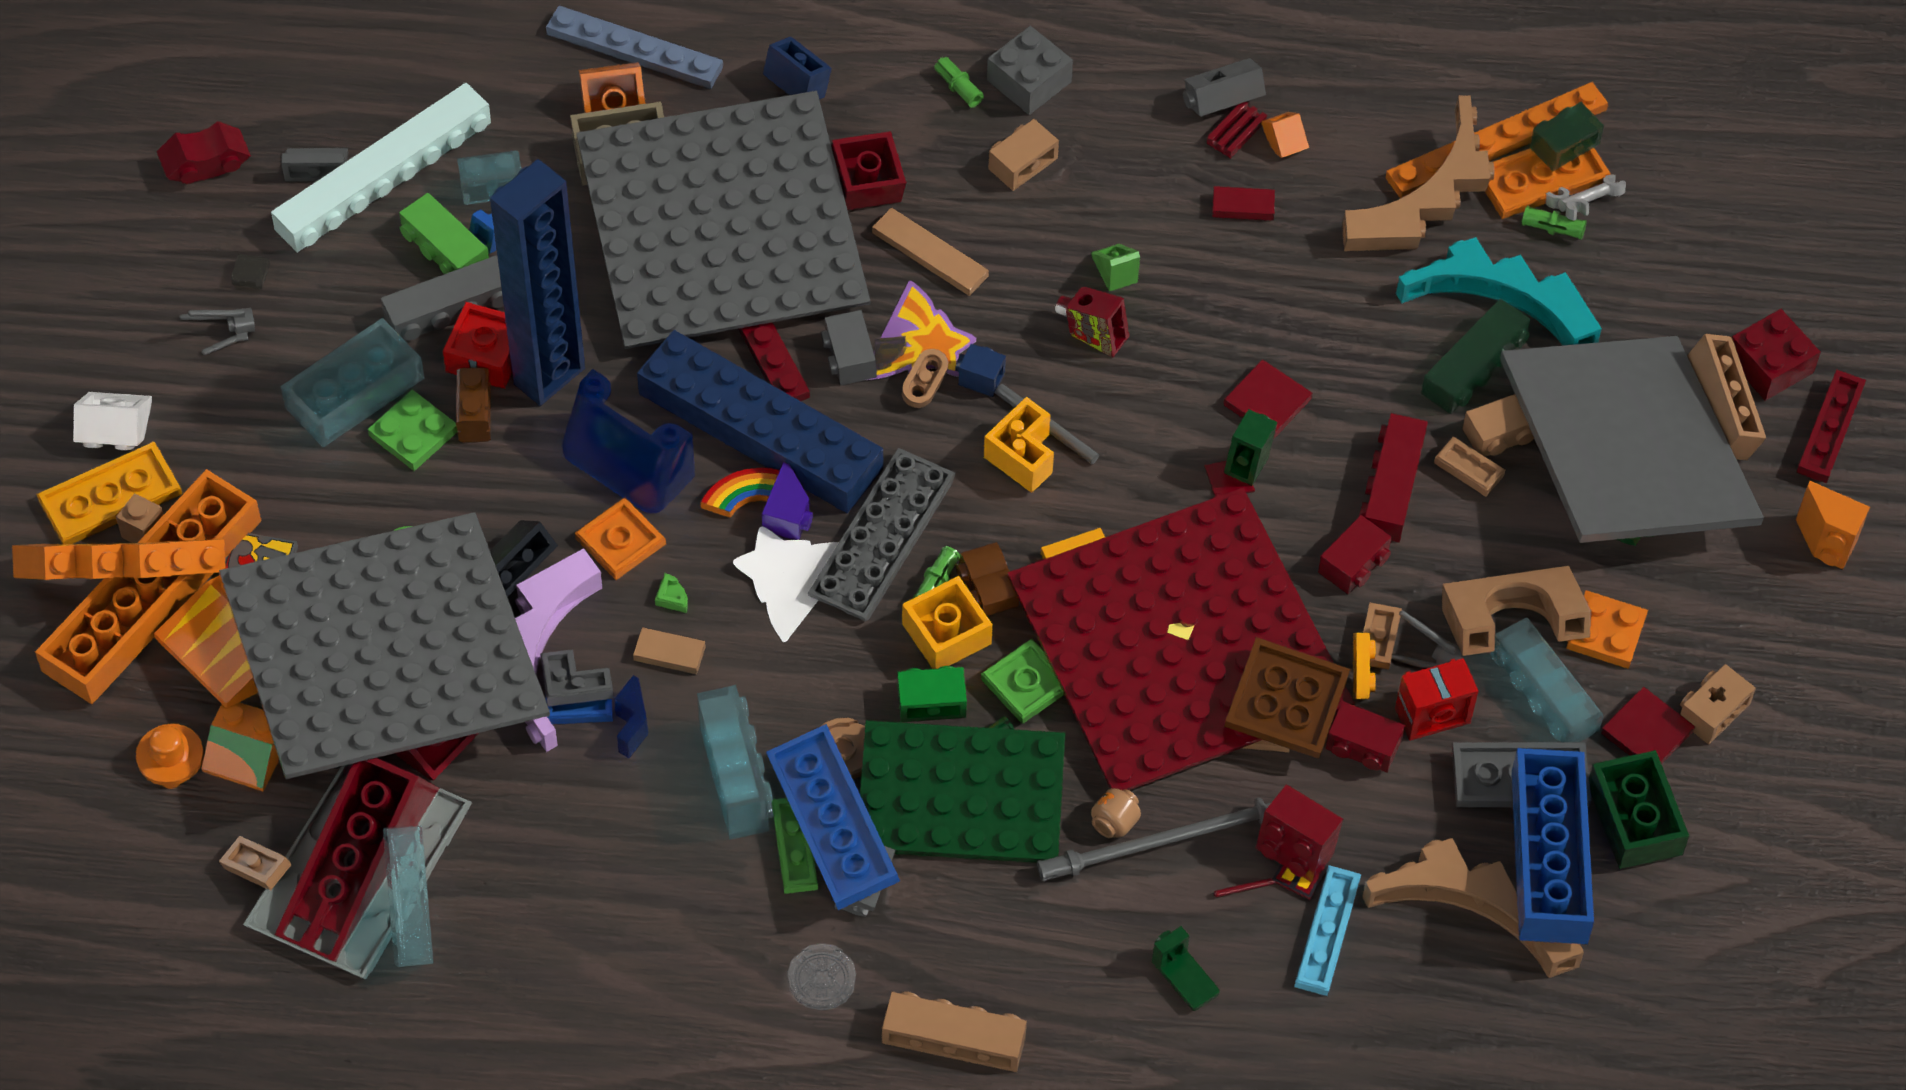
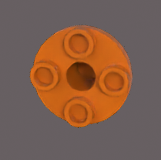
[136,724,204,789]

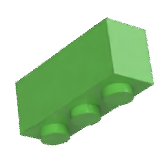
[399,193,489,274]

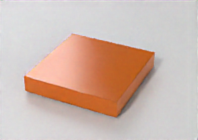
[575,497,666,580]

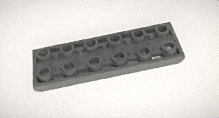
[808,448,955,622]

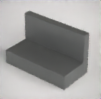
[281,148,348,182]

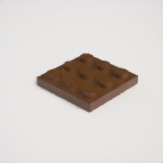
[1224,637,1350,759]

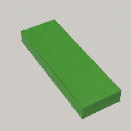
[771,798,818,894]

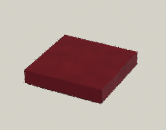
[1224,359,1313,439]
[1601,687,1695,764]

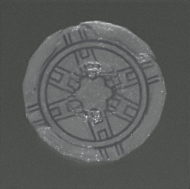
[788,943,856,1011]

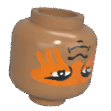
[1091,788,1141,838]

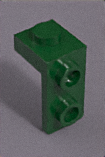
[1152,926,1220,1011]

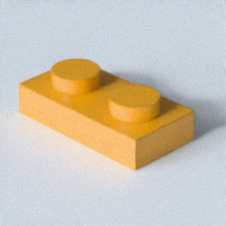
[1353,633,1376,699]

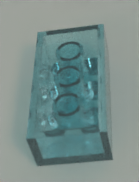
[280,318,424,448]
[697,685,773,840]

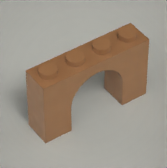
[1442,566,1591,656]

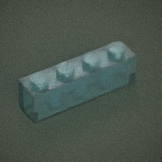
[1491,617,1604,742]
[383,825,433,967]

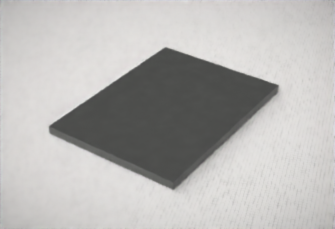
[1500,336,1764,543]

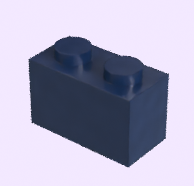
[763,36,832,100]

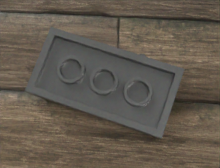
[1451,742,1591,807]

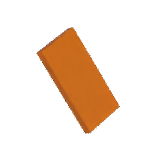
[1485,130,1611,219]

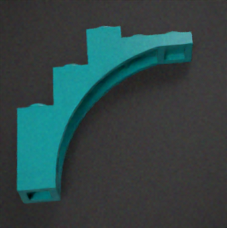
[1396,237,1602,346]

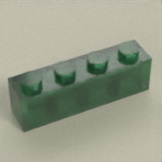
[1421,298,1530,414]

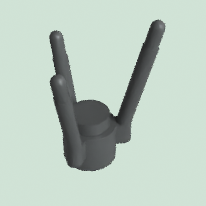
[179,307,255,355]
[1391,610,1463,669]

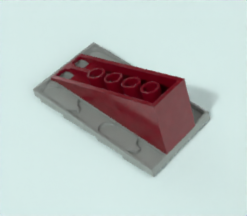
[243,758,472,979]

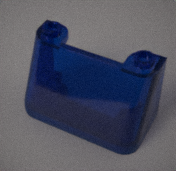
[562,369,695,513]

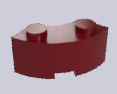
[156,121,251,184]

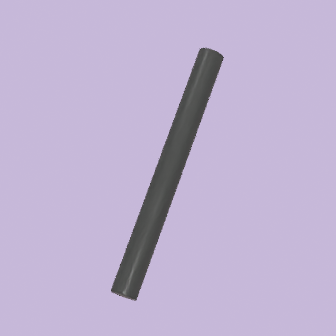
[995,383,1099,464]

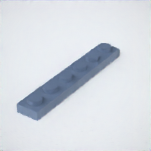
[546,6,723,89]

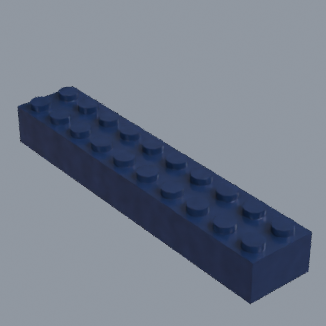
[490,159,585,406]

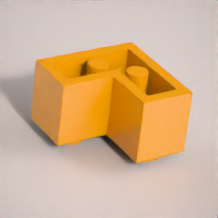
[984,397,1054,493]

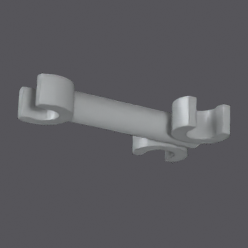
[1546,174,1626,221]

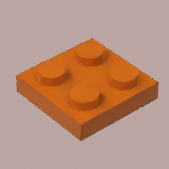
[1566,590,1648,669]

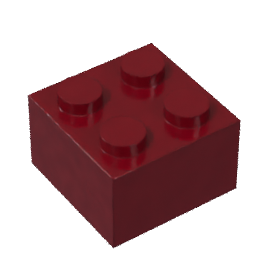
[831,131,906,210]
[1732,309,1821,401]
[1255,784,1343,882]

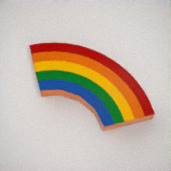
[701,468,780,518]

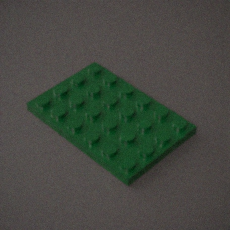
[860,720,1065,863]

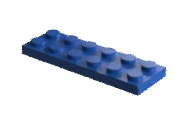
[766,724,900,910]

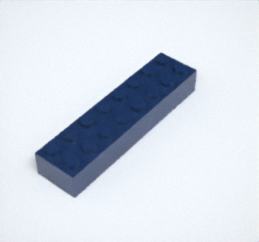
[637,330,883,514]

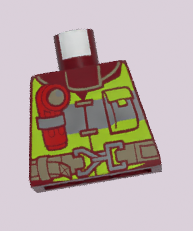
[1055,287,1129,358]

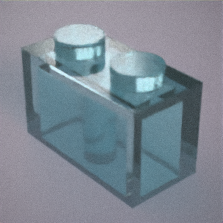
[457,150,521,205]

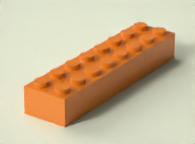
[35,469,261,705]

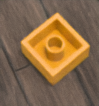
[902,576,993,669]

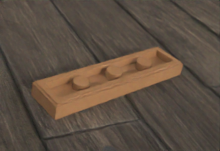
[872,207,989,296]

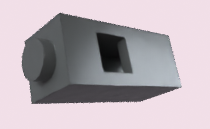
[1183,58,1266,116]

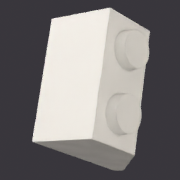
[73,392,152,450]

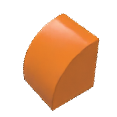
[1261,112,1309,158]

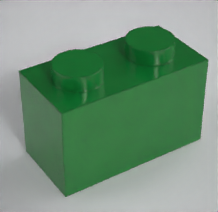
[897,666,967,722]

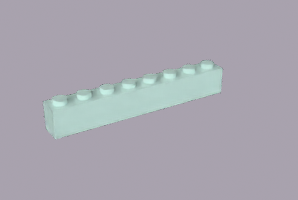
[271,83,491,252]

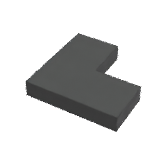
[540,650,614,706]

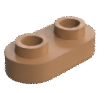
[902,349,948,408]

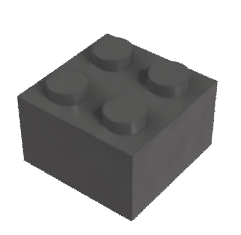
[987,25,1073,115]

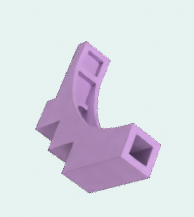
[515,548,602,752]

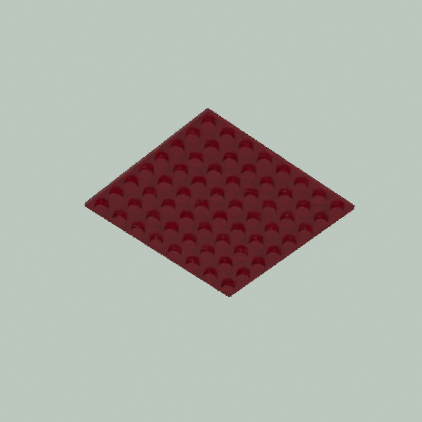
[1007,487,1355,791]

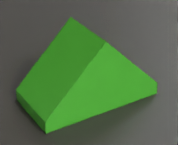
[1091,244,1140,292]

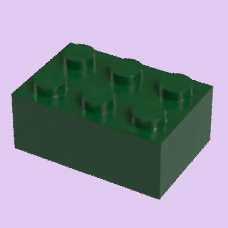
[1589,750,1689,869]

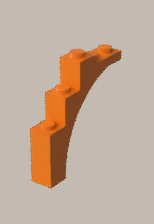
[12,539,226,580]

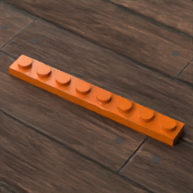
[1385,82,1608,199]

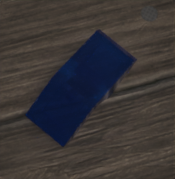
[614,675,648,758]

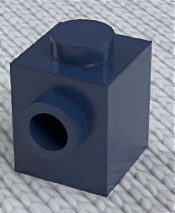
[955,344,1006,397]

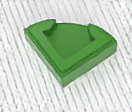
[655,573,688,613]

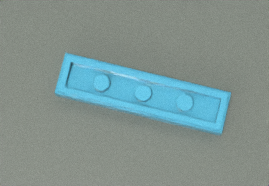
[1294,865,1361,996]

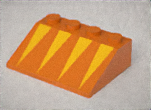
[154,575,258,708]

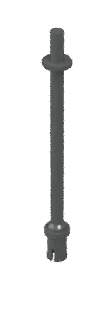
[1037,797,1272,882]

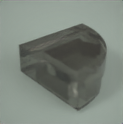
[875,336,907,370]

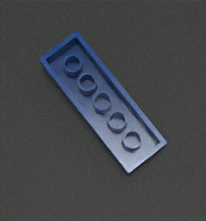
[1512,748,1594,944]

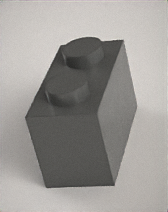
[821,310,877,386]

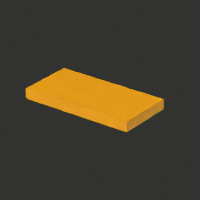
[36,442,182,544]

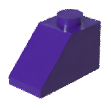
[762,462,813,540]

